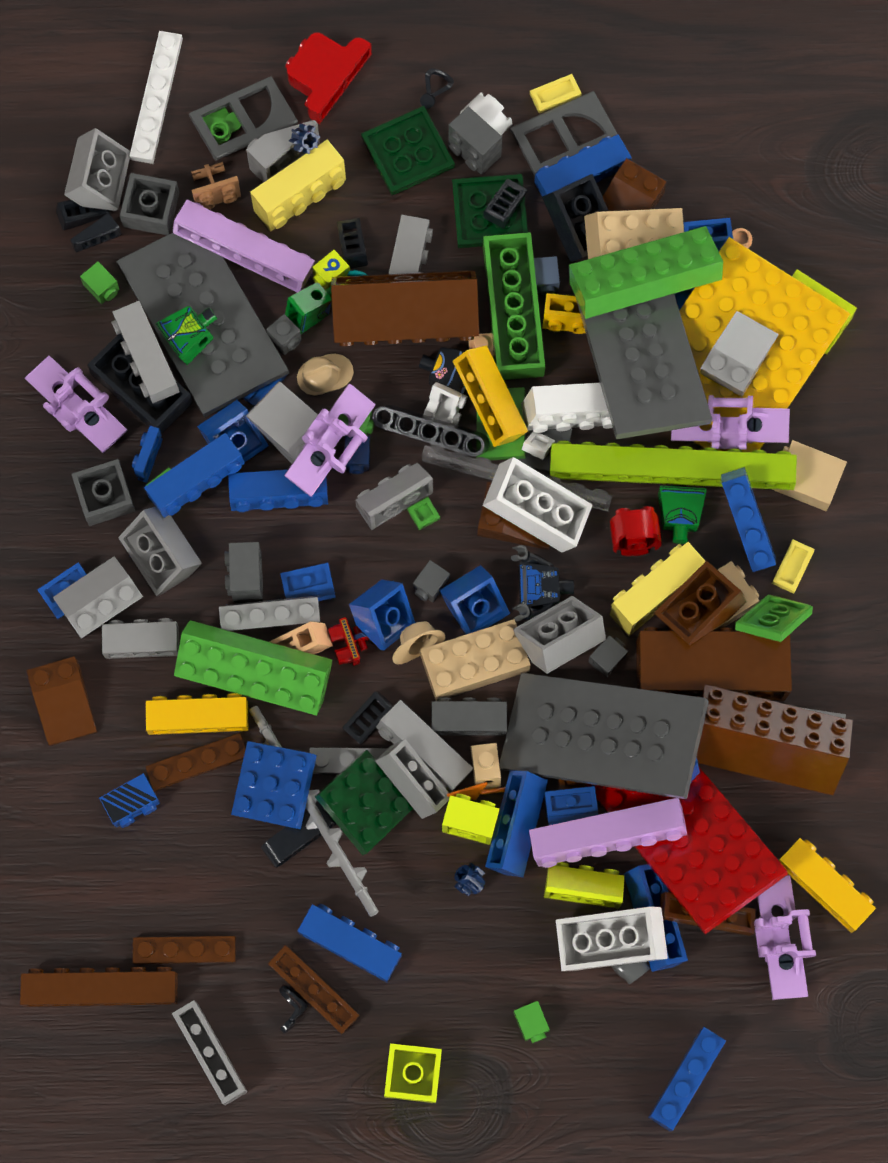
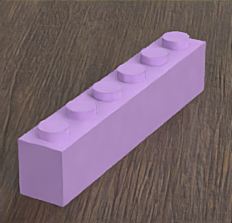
[173,200,315,293]
[529,798,688,868]

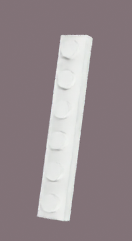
[130,31,183,164]

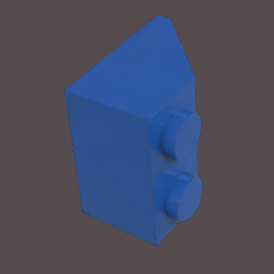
[197,400,269,462]
[439,565,510,635]
[349,579,415,650]

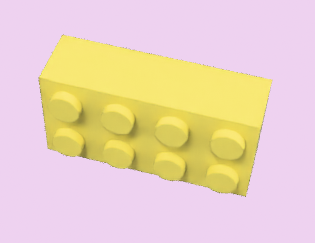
[250,139,346,232]
[610,542,706,636]

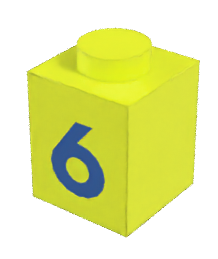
[312,250,350,289]

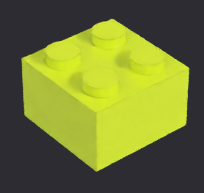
[442,793,499,845]
[384,1043,442,1103]

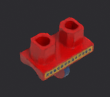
[328,617,369,666]

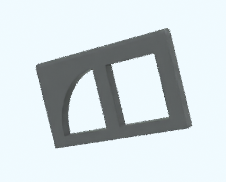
[189,76,298,161]
[510,91,618,175]

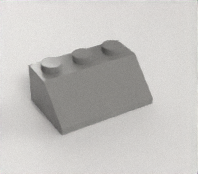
[64,128,131,211]
[355,463,433,530]
[118,507,202,596]
[53,556,143,638]
[514,596,606,673]

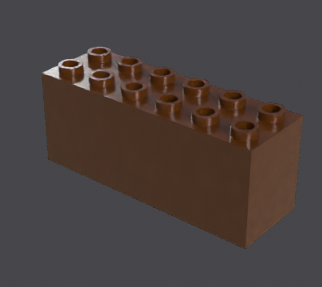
[331,270,479,346]
[636,627,792,701]
[696,685,853,795]

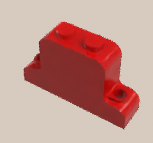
[285,33,372,124]

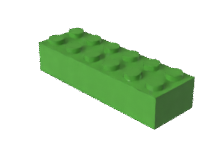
[569,226,723,319]
[483,232,545,380]
[174,620,333,716]

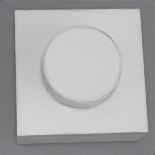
[522,432,555,460]

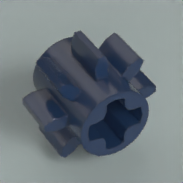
[289,123,320,154]
[454,863,485,896]

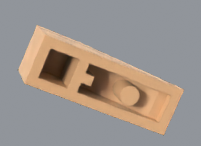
[269,621,333,655]

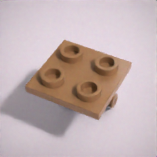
[191,162,241,210]

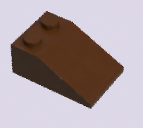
[603,158,667,211]
[477,482,550,550]
[654,561,746,645]
[26,656,97,746]

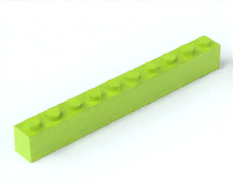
[550,441,797,490]

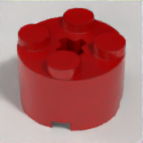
[610,506,662,556]

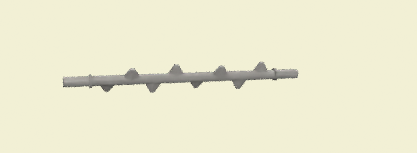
[249,706,379,917]

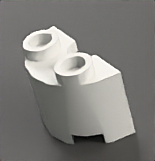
[460,92,513,135]
[423,382,468,428]

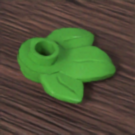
[202,107,241,144]

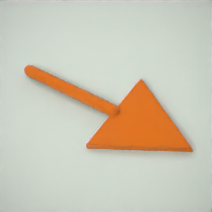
[447,782,506,800]

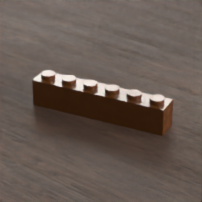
[20,967,178,1007]

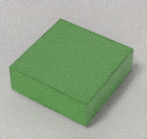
[407,497,440,530]

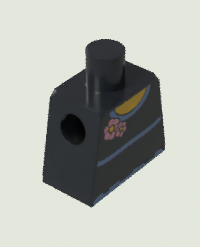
[419,347,467,395]

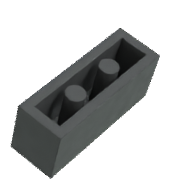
[432,697,507,736]

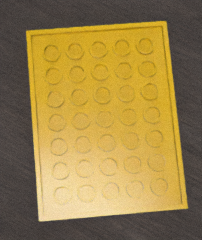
[679,237,850,453]

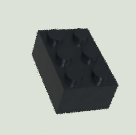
[542,174,608,262]

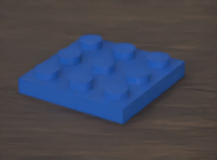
[231,741,317,829]

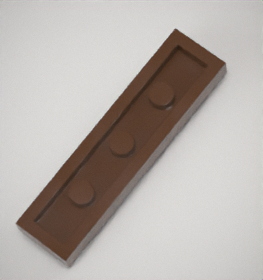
[145,733,246,791]
[660,892,755,936]
[133,936,236,964]
[268,945,360,1035]

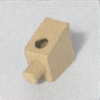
[470,743,501,789]

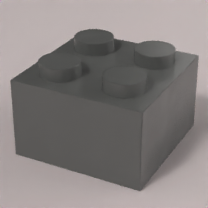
[448,106,502,175]
[120,173,180,235]
[71,459,136,526]
[224,542,263,603]

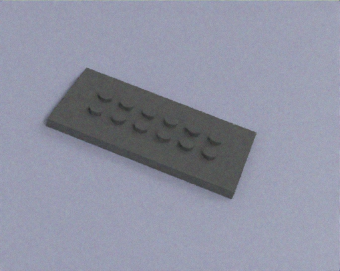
[117,233,289,418]
[575,294,712,439]
[499,673,709,799]

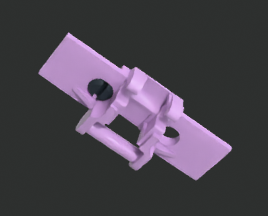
[25,356,128,453]
[284,383,376,497]
[671,395,790,450]
[754,875,816,1000]

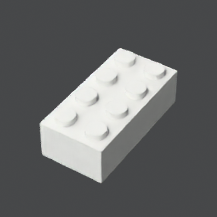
[521,383,613,433]
[482,457,592,552]
[556,907,668,971]

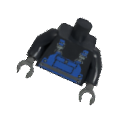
[511,545,574,622]

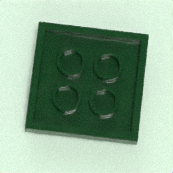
[361,106,455,196]
[452,174,528,248]
[315,750,413,856]

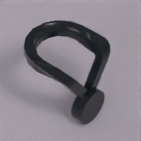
[420,68,454,109]
[279,984,308,1034]

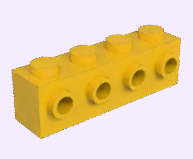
[542,293,586,334]
[453,345,528,447]
[146,693,248,735]
[779,838,876,933]

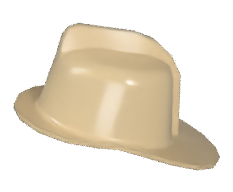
[297,354,354,396]
[392,621,446,664]

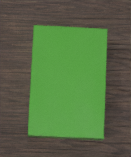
[477,387,526,461]
[735,594,813,642]

